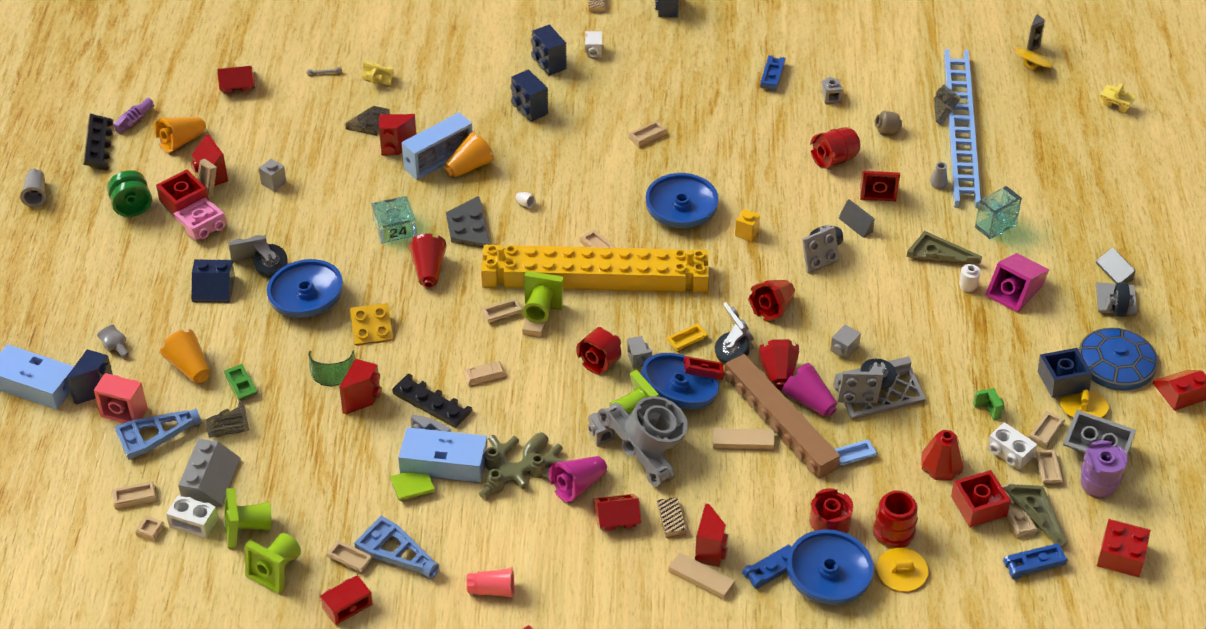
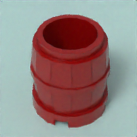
[810,127,861,168]
[873,490,918,549]

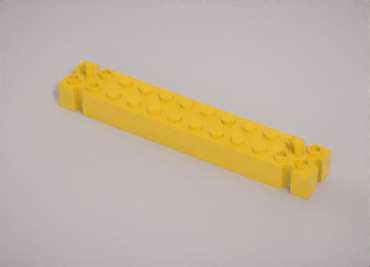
[481,245,709,293]

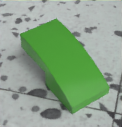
[224,364,257,400]

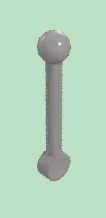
[306,67,342,76]

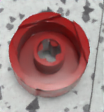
[576,327,622,374]
[809,488,853,533]

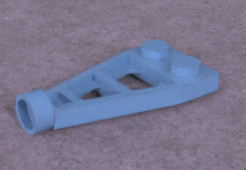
[115,409,202,460]
[354,516,440,579]

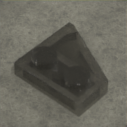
[934,84,961,125]
[345,106,390,136]
[206,401,249,438]

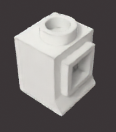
[585,31,602,57]

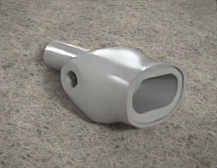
[97,325,129,358]

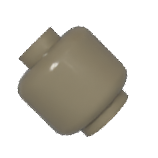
[875,111,902,135]

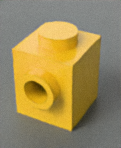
[735,209,760,242]

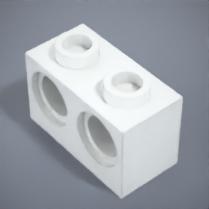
[987,422,1037,471]
[166,495,218,538]

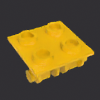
[350,303,393,345]

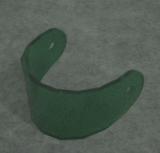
[308,350,355,387]

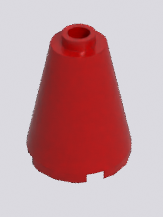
[409,233,447,288]

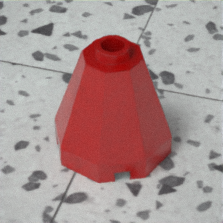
[748,280,795,321]
[758,339,799,390]
[921,430,964,481]

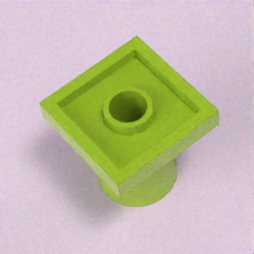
[523,271,563,323]
[609,370,659,415]
[224,488,271,548]
[245,533,301,594]

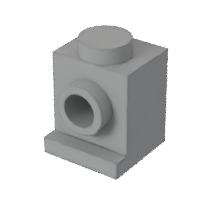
[821,77,843,104]
[627,336,652,369]
[588,412,615,446]

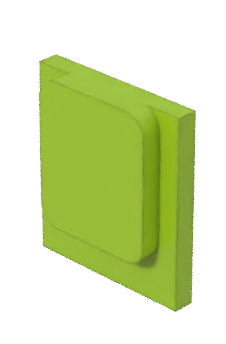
[390,472,435,501]

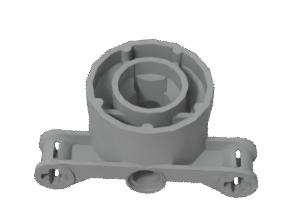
[598,396,688,487]

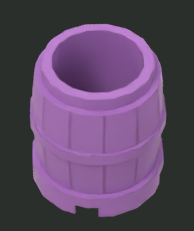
[1080,440,1128,498]

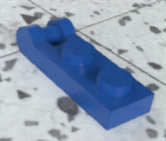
[760,55,786,90]
[1003,543,1067,580]
[742,544,791,589]

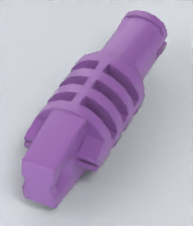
[114,98,154,134]

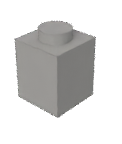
[259,159,286,191]
[830,324,861,359]

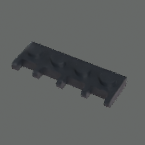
[83,113,114,170]
[392,373,472,428]

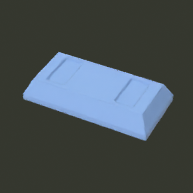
[834,439,877,467]

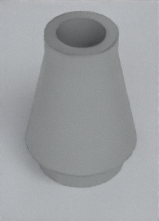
[930,162,948,189]

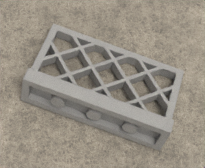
[833,356,926,420]

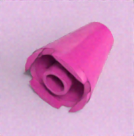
[782,363,837,417]
[549,456,607,502]

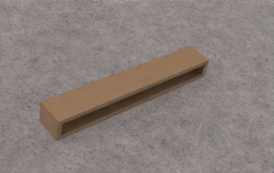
[724,354,840,479]

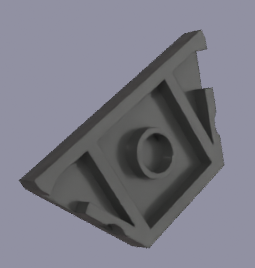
[446,196,490,247]

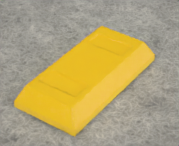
[666,323,709,352]

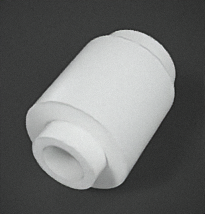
[959,264,980,292]

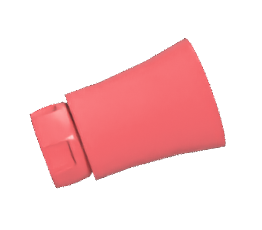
[467,567,515,598]

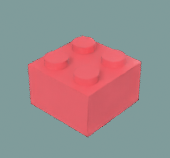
[94,373,148,423]

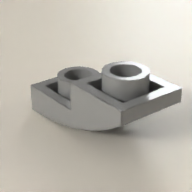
[411,415,451,432]

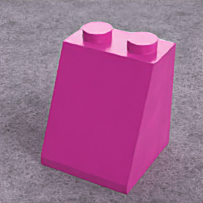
[985,253,1049,312]

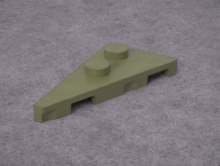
[907,231,982,264]
[1005,484,1068,548]

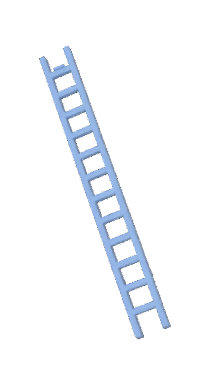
[944,49,981,208]

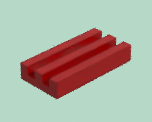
[683,356,725,380]

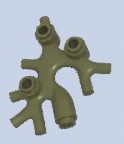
[479,432,567,499]

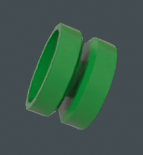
[107,170,152,217]

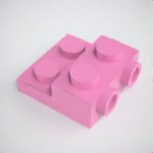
[174,198,227,241]

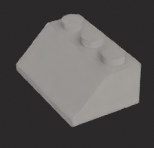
[1063,410,1136,457]
[178,438,241,507]

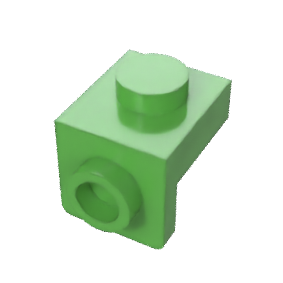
[973,388,1004,420]

